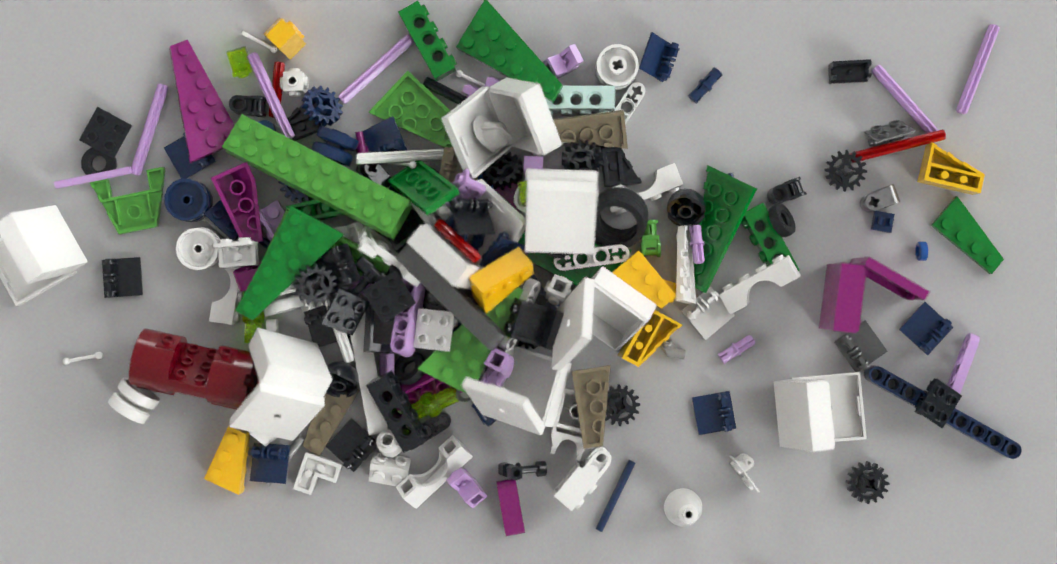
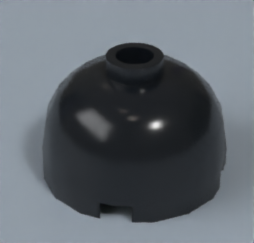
[667,188,705,227]
[326,361,359,398]

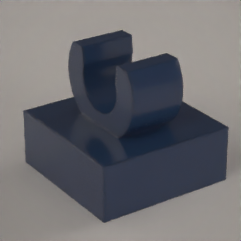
[871,211,895,233]

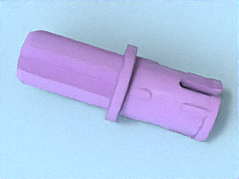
[689,225,705,264]
[718,335,755,364]

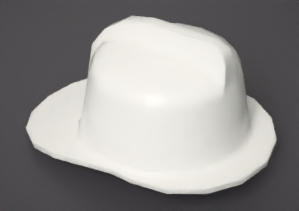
[473,115,512,153]

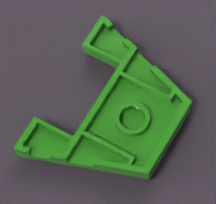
[90,167,166,235]

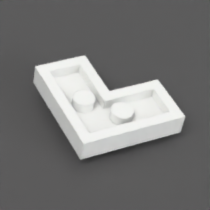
[293,452,343,495]

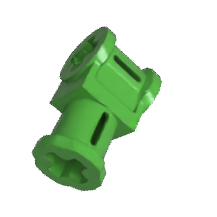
[640,220,661,257]

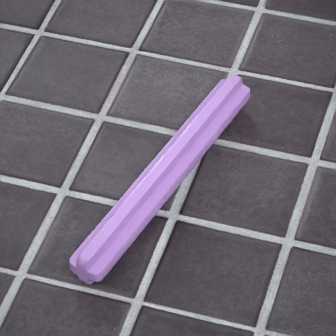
[956,24,1000,114]
[338,34,414,104]
[247,52,295,139]
[871,65,938,133]
[131,84,168,176]

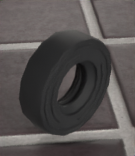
[81,148,117,175]
[768,203,796,237]
[394,352,425,385]

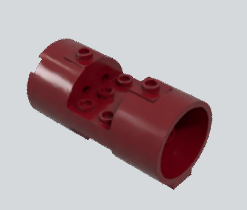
[129,328,258,410]

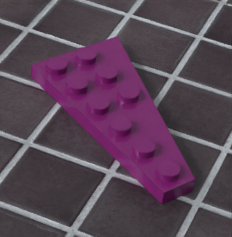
[169,39,235,163]

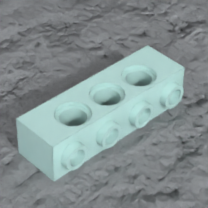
[545,86,615,115]

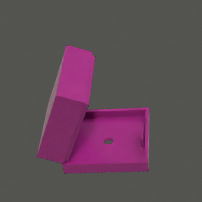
[819,257,930,333]

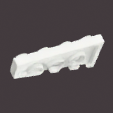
[676,226,696,304]

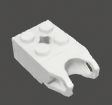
[550,387,585,461]
[553,446,612,511]

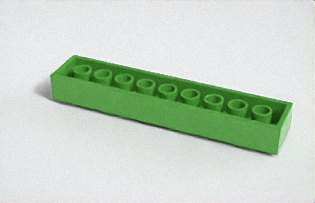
[222,114,413,240]

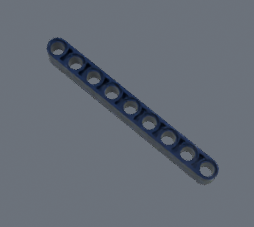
[864,365,1022,459]

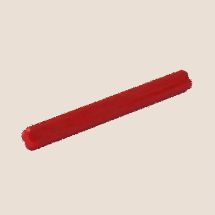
[850,129,946,163]

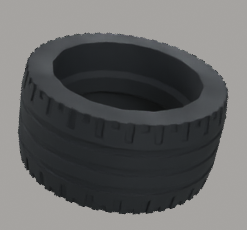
[595,187,648,249]

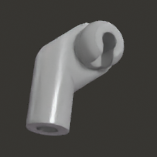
[661,337,685,359]

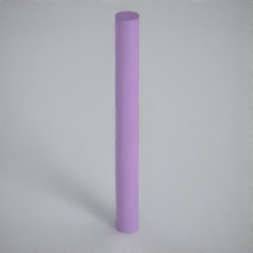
[54,166,132,189]

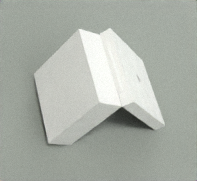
[441,78,562,180]
[525,168,598,254]
[407,179,526,289]
[0,205,88,306]
[551,266,657,371]
[230,328,332,441]
[462,345,572,435]
[773,371,867,452]

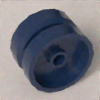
[311,126,360,167]
[164,179,213,222]

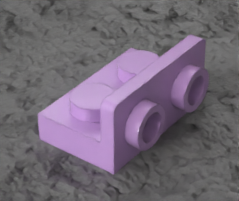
[445,168,486,207]
[259,200,285,242]

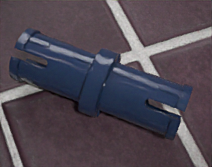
[688,67,722,104]

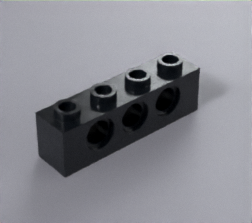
[366,370,429,453]

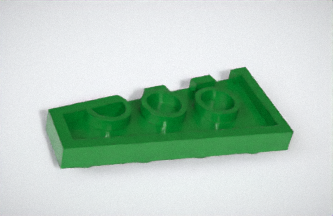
[931,196,1004,274]

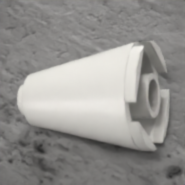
[664,488,702,527]

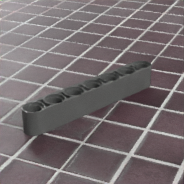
[396,244,506,351]

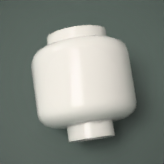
[376,430,402,457]

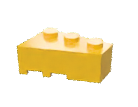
[264,18,306,60]
[917,142,985,195]
[469,247,534,314]
[612,251,677,309]
[617,310,682,367]
[204,425,250,495]

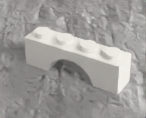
[608,163,683,216]
[719,255,800,315]
[209,262,244,325]
[396,435,473,509]

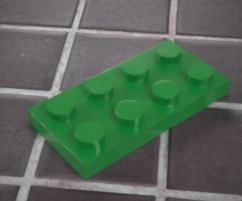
[388,160,460,215]

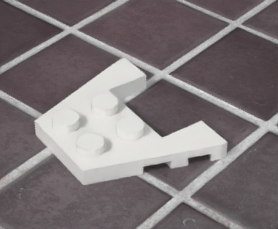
[358,226,420,287]

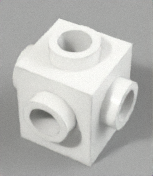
[280,68,309,97]
[544,274,573,305]

